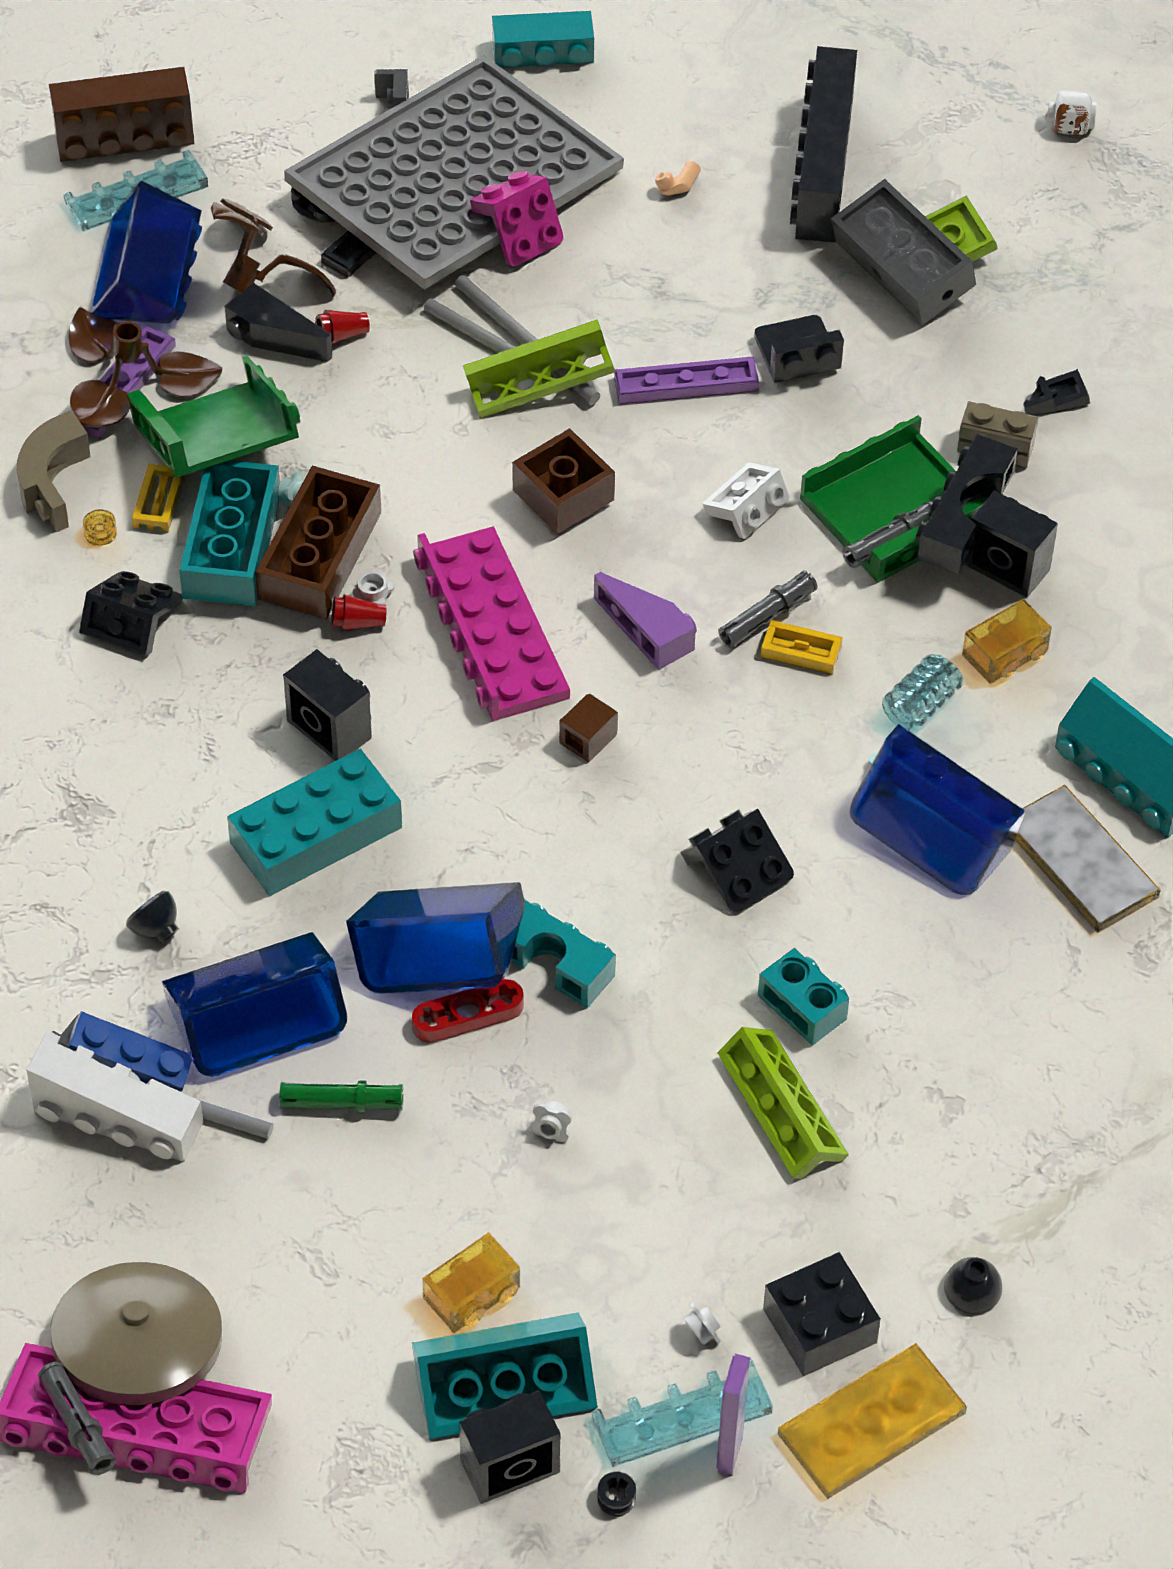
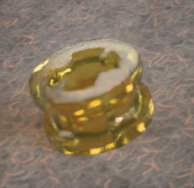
[83,509,117,546]

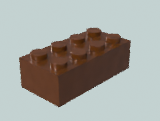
[49,67,194,162]
[256,465,381,620]

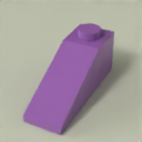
[594,572,697,670]

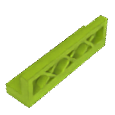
[462,319,615,418]
[717,1027,849,1179]

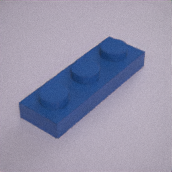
[67,1011,194,1092]

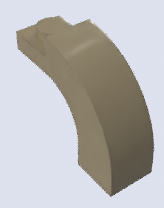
[17,410,91,532]

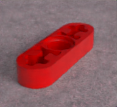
[412,979,524,1043]

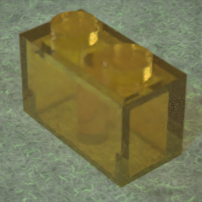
[962,599,1052,684]
[422,1232,520,1333]

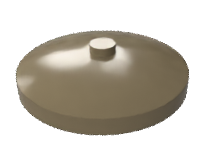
[51,1262,222,1405]

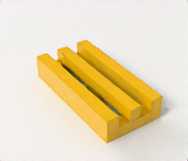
[132,464,185,532]
[760,620,843,674]

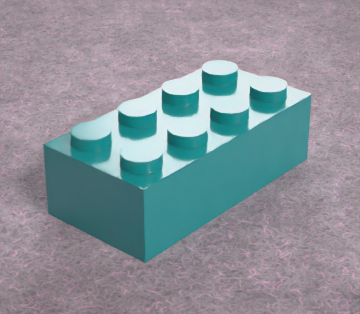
[179,460,280,606]
[227,748,402,897]

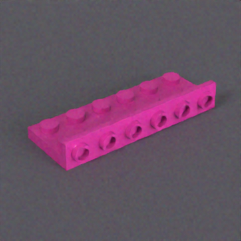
[413,526,570,721]
[0,1343,272,1493]

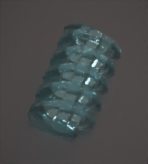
[882,654,964,730]

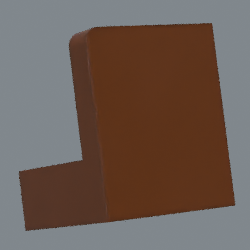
[559,694,618,763]

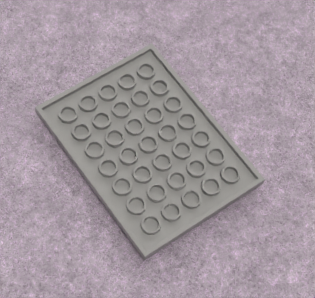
[284,55,624,290]

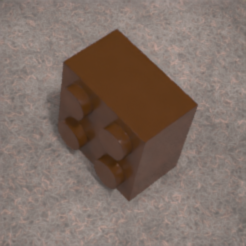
[512,428,615,534]

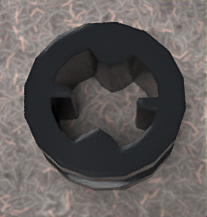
[597,1471,636,1516]

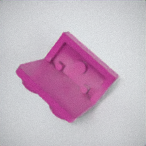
[470,171,564,266]

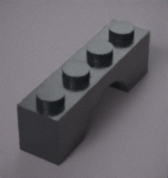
[915,434,1018,574]

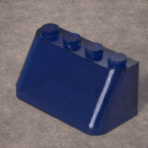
[89,180,202,324]
[849,724,1025,895]
[346,882,525,994]
[162,932,347,1077]

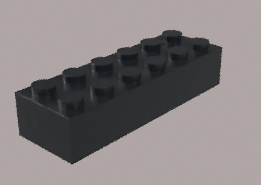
[790,46,858,243]

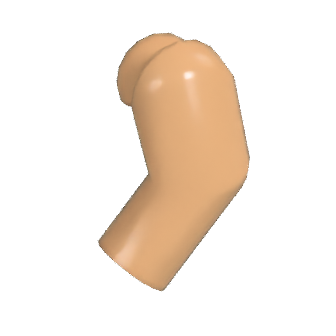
[655,161,701,196]

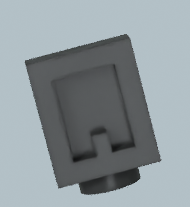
[374,69,409,108]

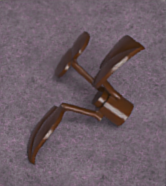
[211,198,336,297]
[69,307,223,428]

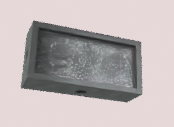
[831,179,977,325]

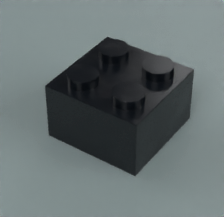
[965,490,1058,598]
[283,649,372,761]
[763,1252,881,1376]
[459,1390,561,1504]

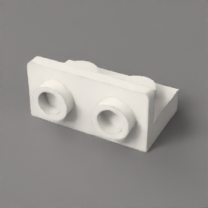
[702,462,789,539]

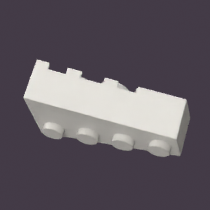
[26,1031,203,1162]

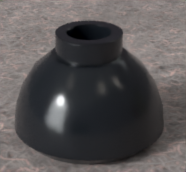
[126,891,179,943]
[944,1257,1002,1313]

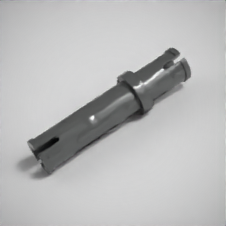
[842,501,933,568]
[718,570,818,648]
[38,1362,116,1475]

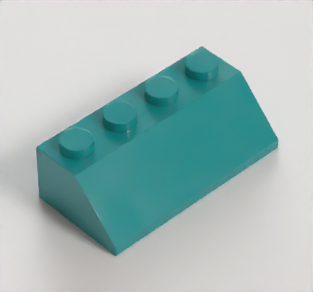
[1055,677,1173,838]
[412,1312,598,1439]

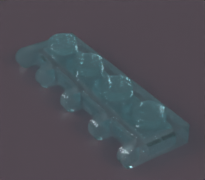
[63,150,208,231]
[591,1358,773,1467]

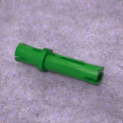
[279,1080,404,1113]

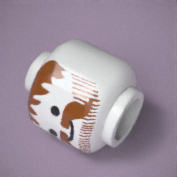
[1047,90,1097,136]

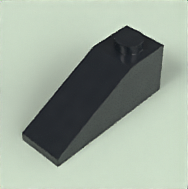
[224,283,332,362]

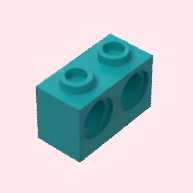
[758,947,849,1046]

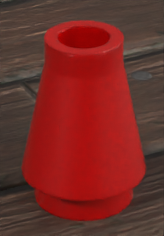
[315,310,370,344]
[331,594,387,631]

